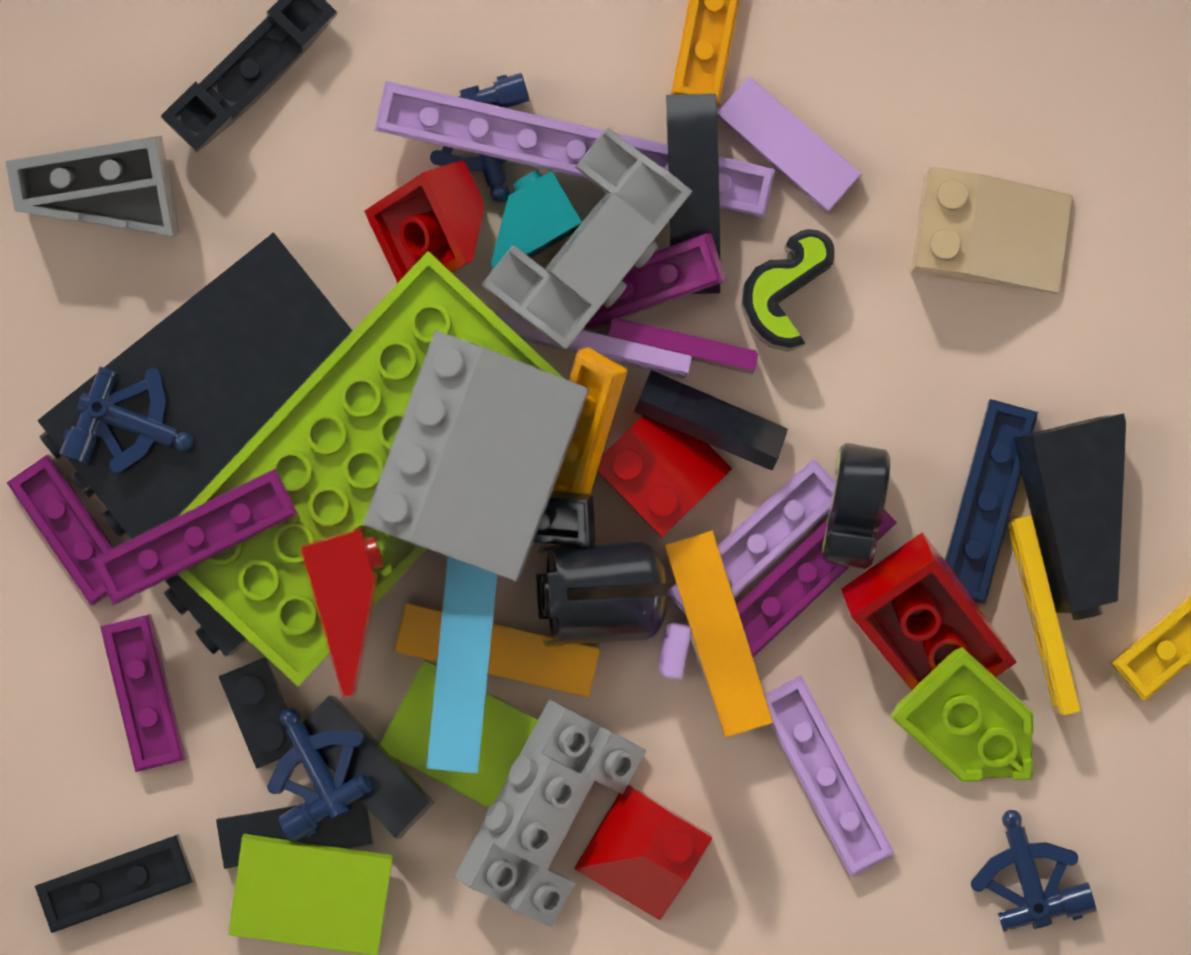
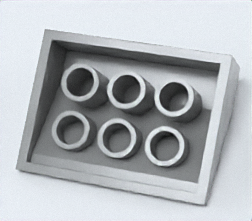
[363,330,590,582]

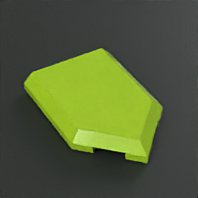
[891,647,1034,782]

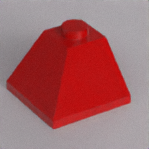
[364,160,485,283]
[574,784,713,920]

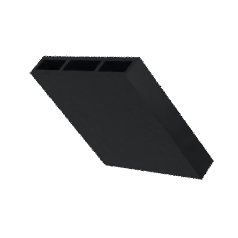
[37,232,353,656]

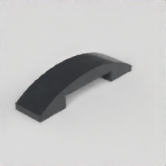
[160,0,337,153]
[666,94,720,294]

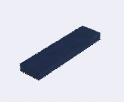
[945,399,1038,604]

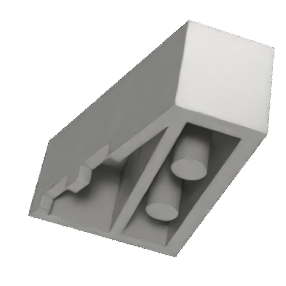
[6,135,179,237]

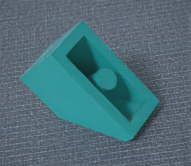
[490,170,582,270]

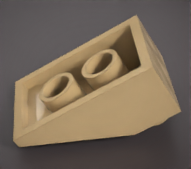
[910,167,1073,294]

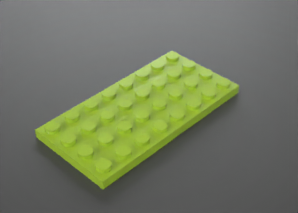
[178,251,565,687]

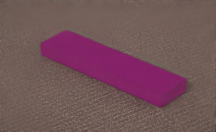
[91,468,299,605]
[736,509,897,657]

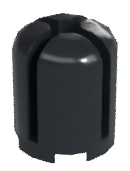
[536,542,667,647]

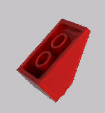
[300,529,384,698]
[841,532,1017,690]

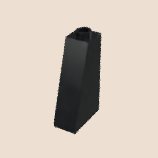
[1014,413,1126,620]

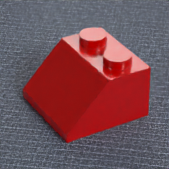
[597,416,732,538]

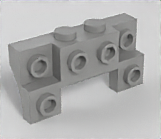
[481,128,692,350]
[454,699,646,927]

